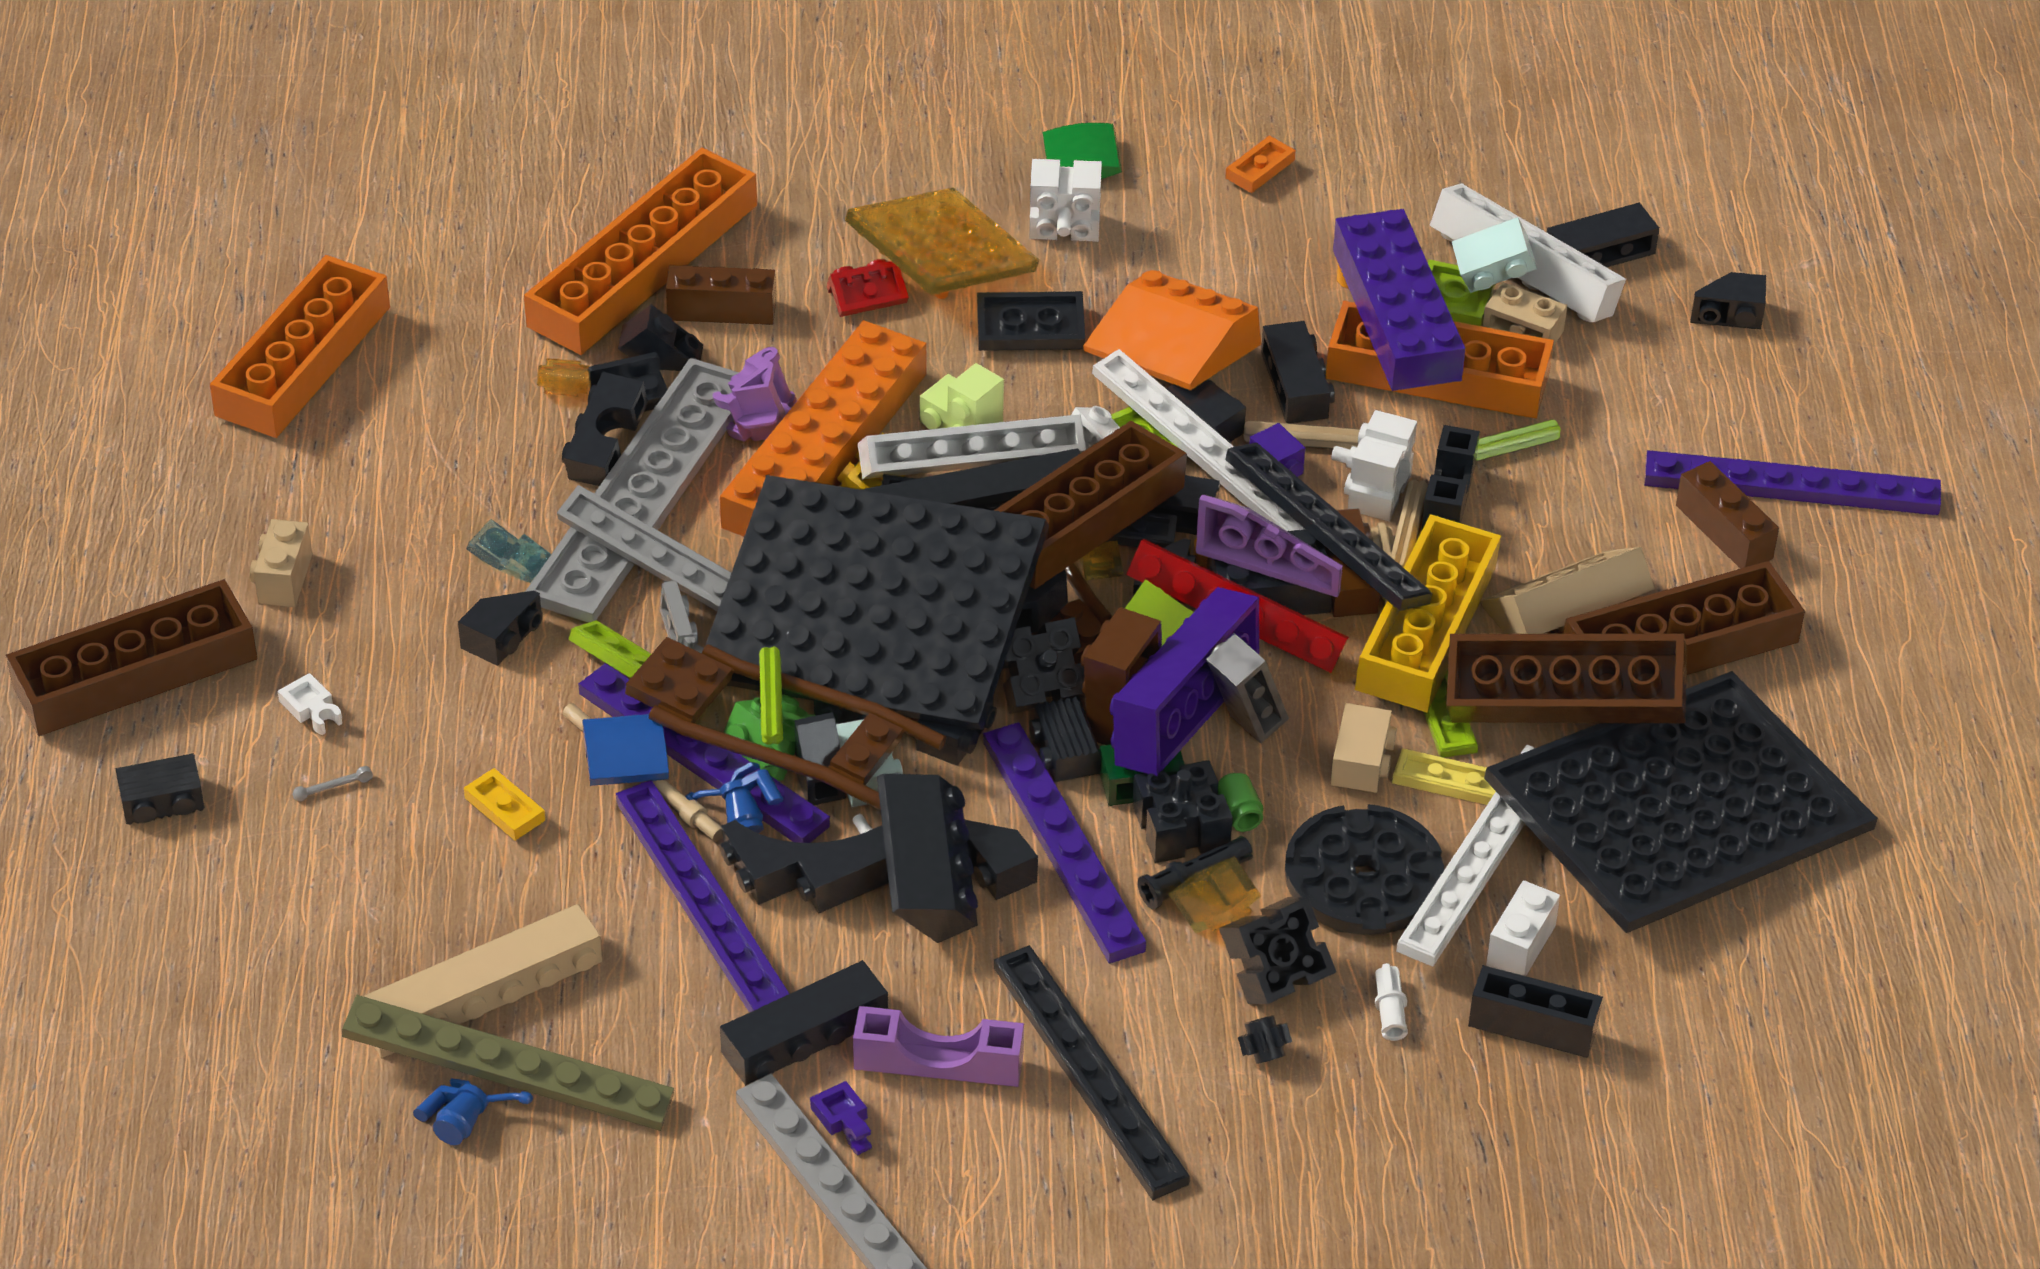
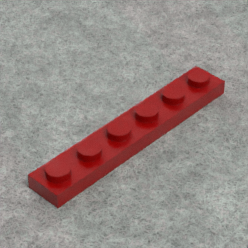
[1126,539,1349,673]

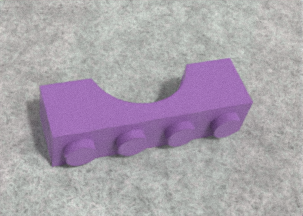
[853,1006,1024,1087]

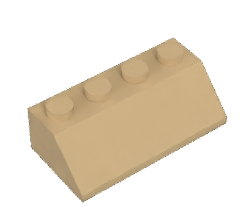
[1481,547,1655,634]

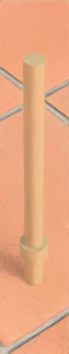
[563,703,723,842]

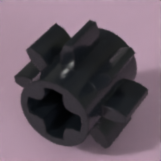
[1238,1015,1292,1064]

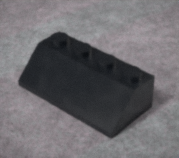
[877,774,978,943]

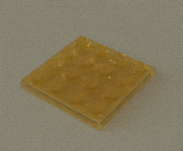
[845,187,1040,295]

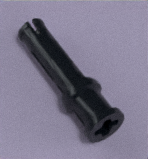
[1137,836,1253,909]

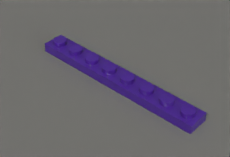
[1644,450,1941,516]
[578,663,830,843]
[983,722,1146,964]
[616,780,790,1012]

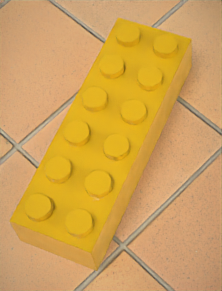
[1354,514,1501,713]

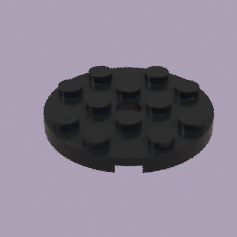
[1284,804,1445,935]

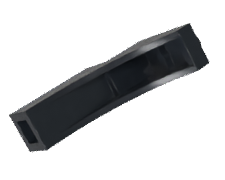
[719,820,889,913]

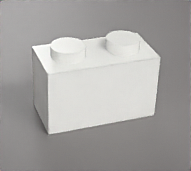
[1486,880,1560,976]

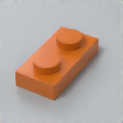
[1225,135,1296,193]

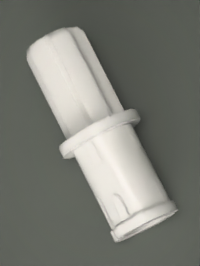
[1375,963,1408,1041]

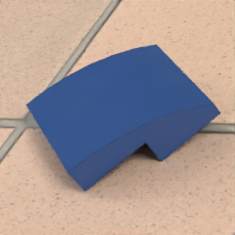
[582,714,669,786]

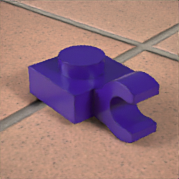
[810,1081,872,1155]

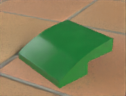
[1042,123,1122,180]

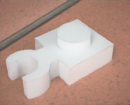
[278,673,343,735]

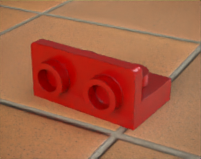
[826,259,909,317]

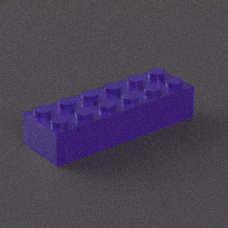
[1333,209,1466,391]
[1110,587,1259,776]

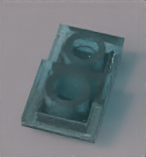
[466,519,551,583]

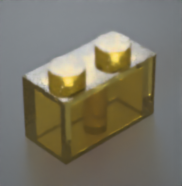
[1169,856,1261,934]

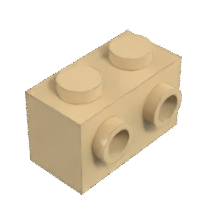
[1483,282,1567,346]
[250,519,313,607]
[1331,703,1397,793]

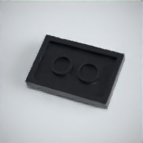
[977,291,1085,351]

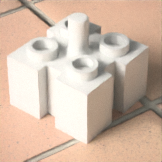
[1029,159,1102,242]
[1331,410,1417,522]

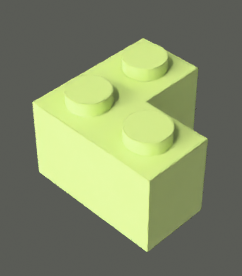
[920,363,1004,429]

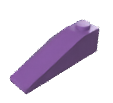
[1196,495,1342,597]

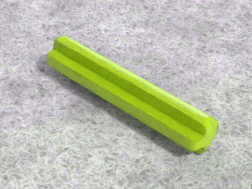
[1476,419,1561,461]
[759,646,783,745]

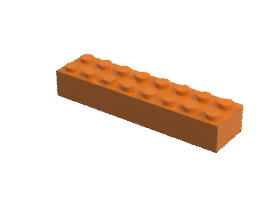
[524,147,757,355]
[720,320,926,537]

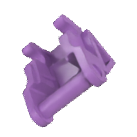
[712,347,797,442]

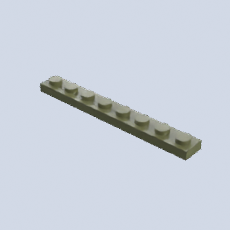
[342,994,674,1131]

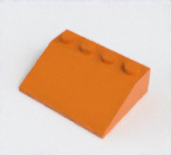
[1083,270,1261,390]

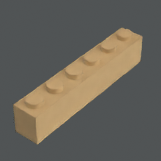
[364,904,602,1058]

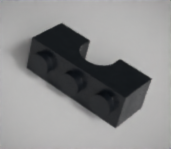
[562,372,648,486]
[1421,425,1480,531]

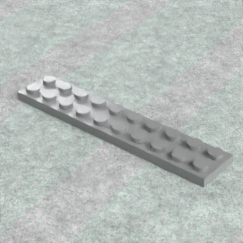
[525,358,739,623]

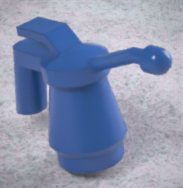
[685,762,784,833]
[413,1078,533,1145]

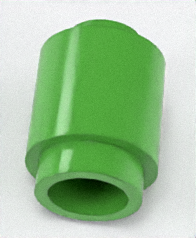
[1218,773,1264,832]

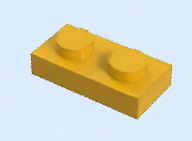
[464,768,546,841]

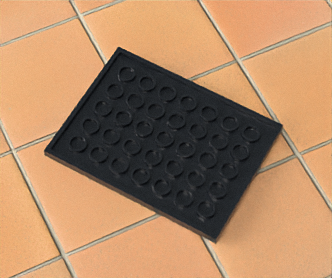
[705,475,1049,730]
[1484,671,1878,933]

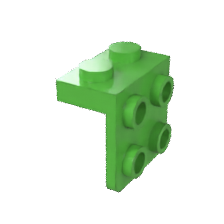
[723,694,816,781]

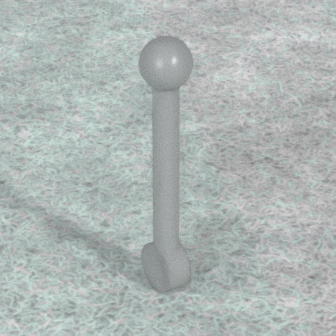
[292,766,373,801]

